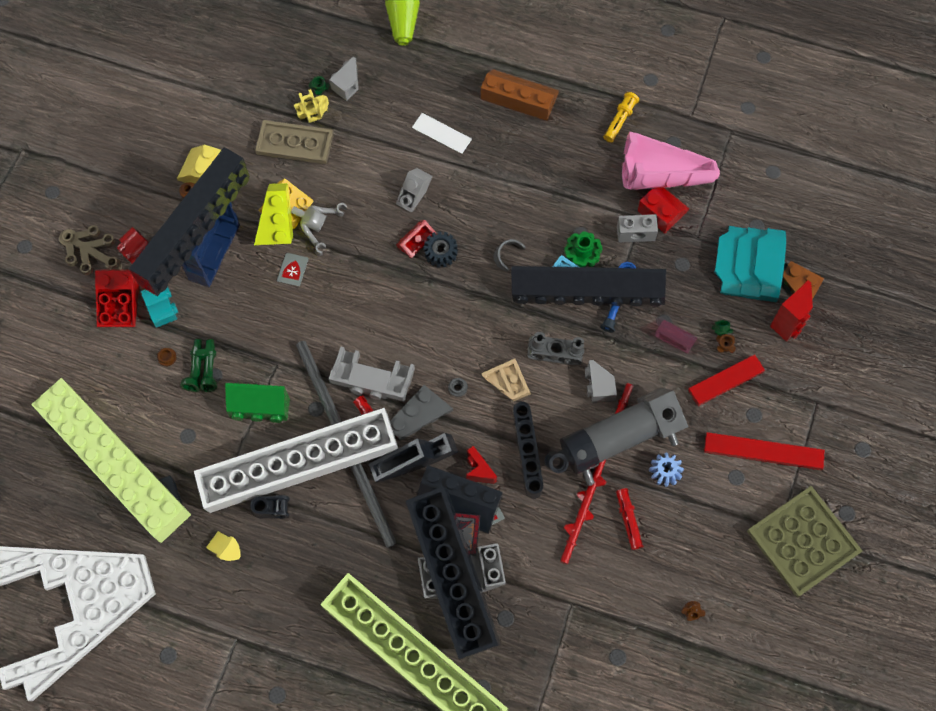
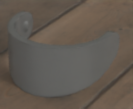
[493,239,526,272]

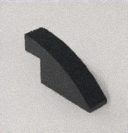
[369,433,458,482]

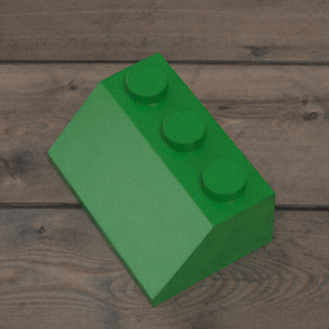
[225,383,290,423]

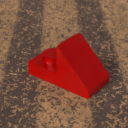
[466,446,497,484]

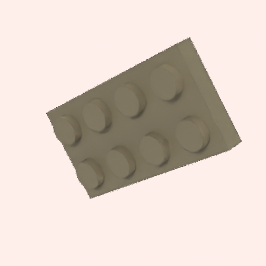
[255,120,334,164]

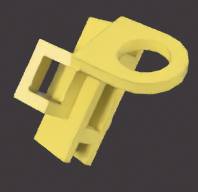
[294,89,329,123]

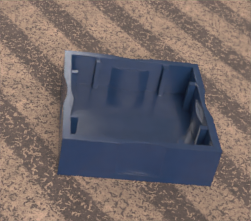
[182,202,240,287]

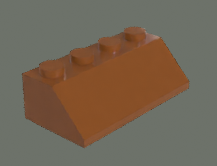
[481,69,559,121]

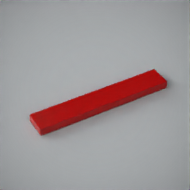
[704,432,825,470]

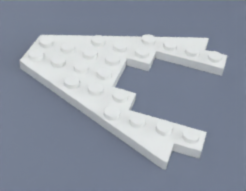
[0,546,156,702]

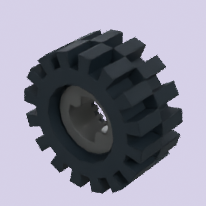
[424,231,458,268]

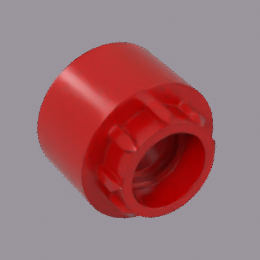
[117,227,149,264]

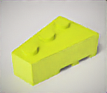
[254,183,293,245]

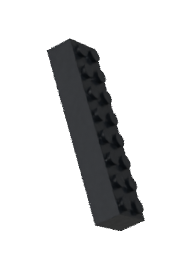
[129,147,250,297]

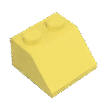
[177,145,221,184]

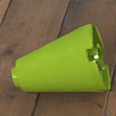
[385,0,420,46]

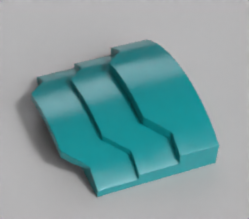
[715,226,786,303]

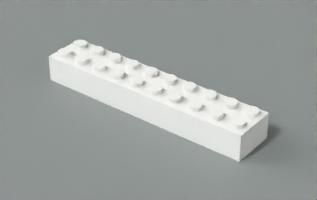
[194,408,398,513]

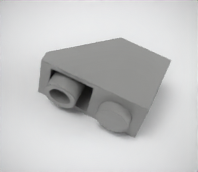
[329,57,359,101]
[396,168,432,212]
[585,360,617,403]

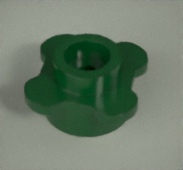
[309,76,330,95]
[711,320,733,336]

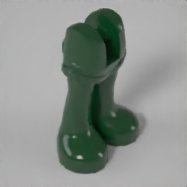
[181,339,217,392]

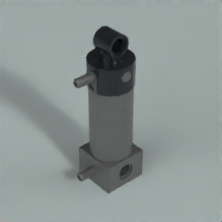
[544,388,688,486]

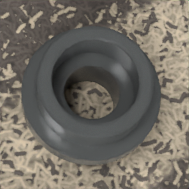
[448,378,468,397]

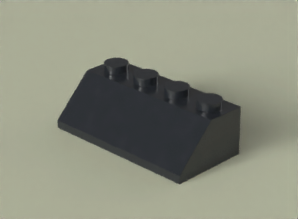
[417,465,503,535]

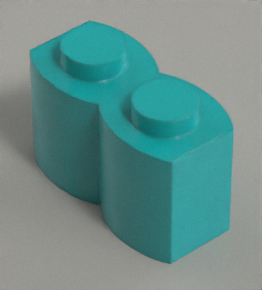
[141,286,179,328]

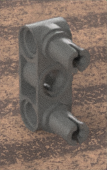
[527,332,584,365]

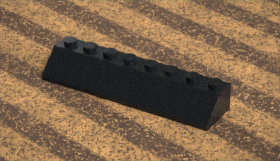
[511,266,666,307]
[406,486,501,659]

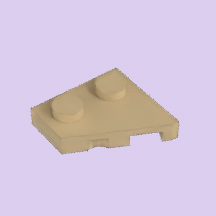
[481,359,531,402]

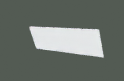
[412,113,472,154]

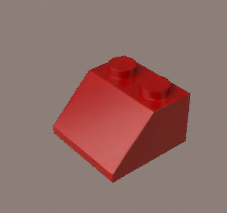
[637,187,690,234]

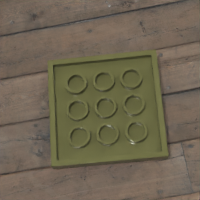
[747,486,862,598]

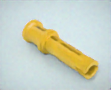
[603,92,639,143]

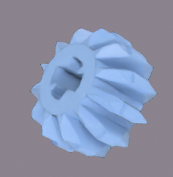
[649,452,684,487]

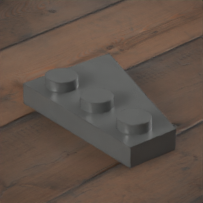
[390,385,453,441]

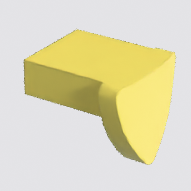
[206,531,240,561]

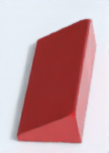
[396,220,437,258]

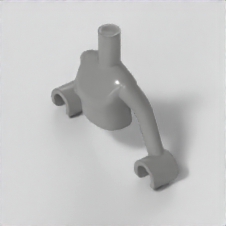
[291,203,347,256]

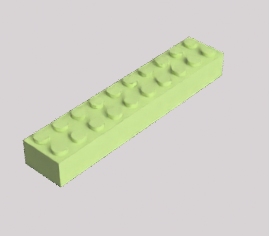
[31,378,191,543]
[321,573,508,711]

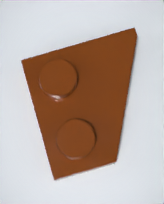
[782,261,824,299]

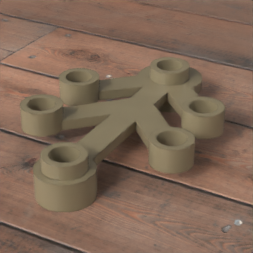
[59,225,122,275]

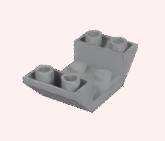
[418,543,506,599]

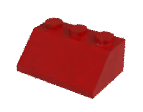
[770,280,813,342]

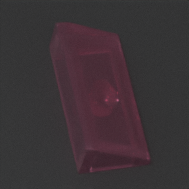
[655,320,698,354]

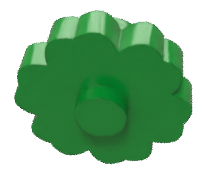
[564,231,603,267]

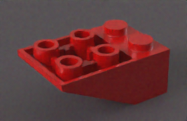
[95,269,139,327]

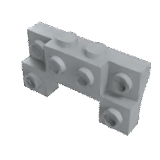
[329,347,415,401]

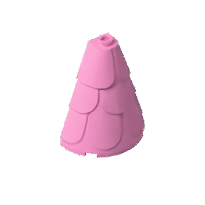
[622,132,720,190]

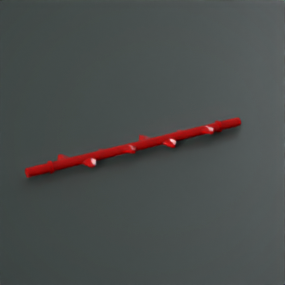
[560,383,633,565]

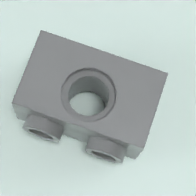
[617,215,658,243]

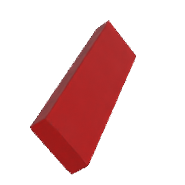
[688,354,765,406]

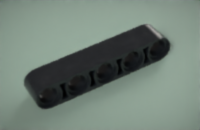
[513,402,543,499]

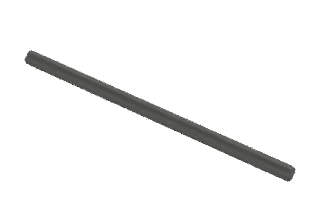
[296,341,396,548]

